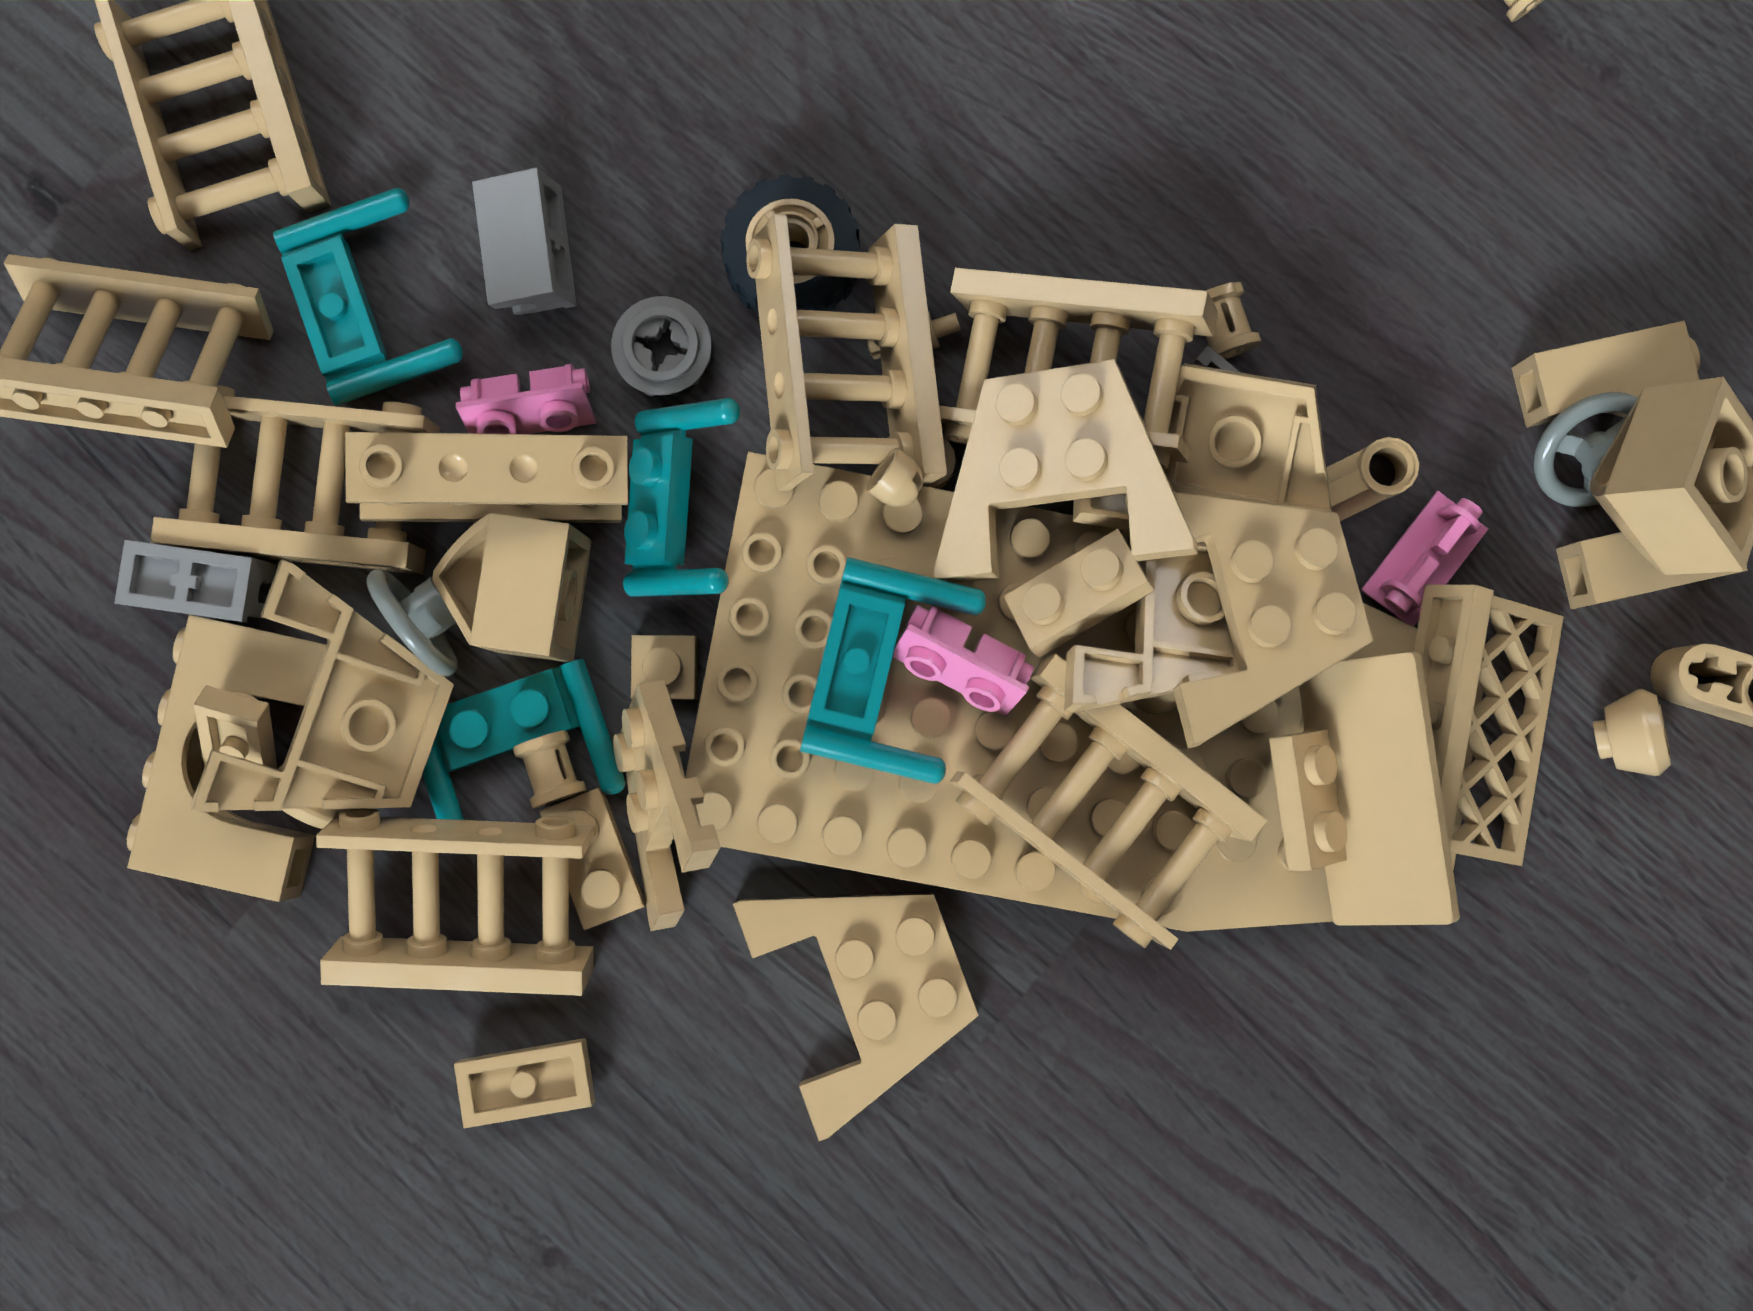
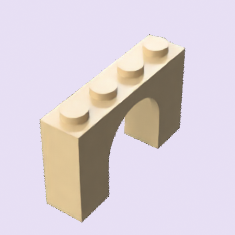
[1512,320,1748,609]
[127,614,327,902]

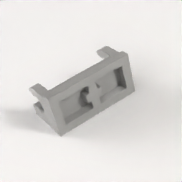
[472,167,577,315]
[114,540,277,623]

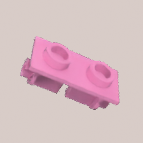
[456,364,596,434]
[1361,491,1488,626]
[892,605,1034,717]

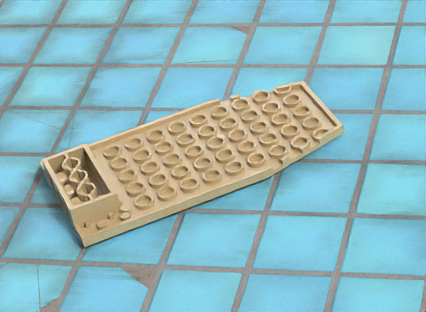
[685,452,1483,932]

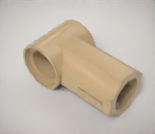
[1326,437,1419,522]

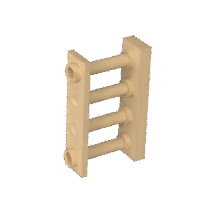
[94,0,331,251]
[746,214,947,491]
[0,254,274,448]
[939,268,1218,470]
[151,385,440,575]
[345,432,628,523]
[950,654,1268,950]
[316,808,594,996]

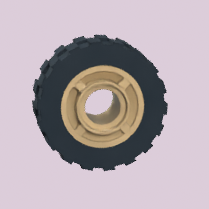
[720,174,860,316]

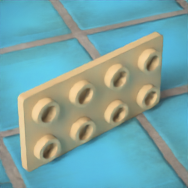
[1269,651,1460,926]

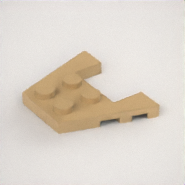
[934,359,1198,583]
[1164,363,1332,512]
[1124,492,1373,748]
[1064,493,1239,712]
[190,560,454,813]
[613,680,721,931]
[733,892,979,1141]

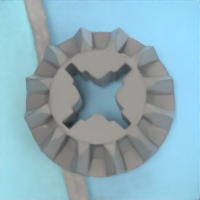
[611,296,711,397]

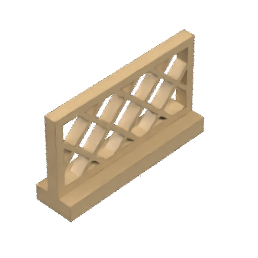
[1414,584,1564,866]

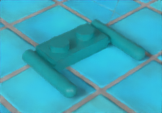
[273,188,463,406]
[623,398,740,597]
[800,557,986,784]
[422,659,626,820]

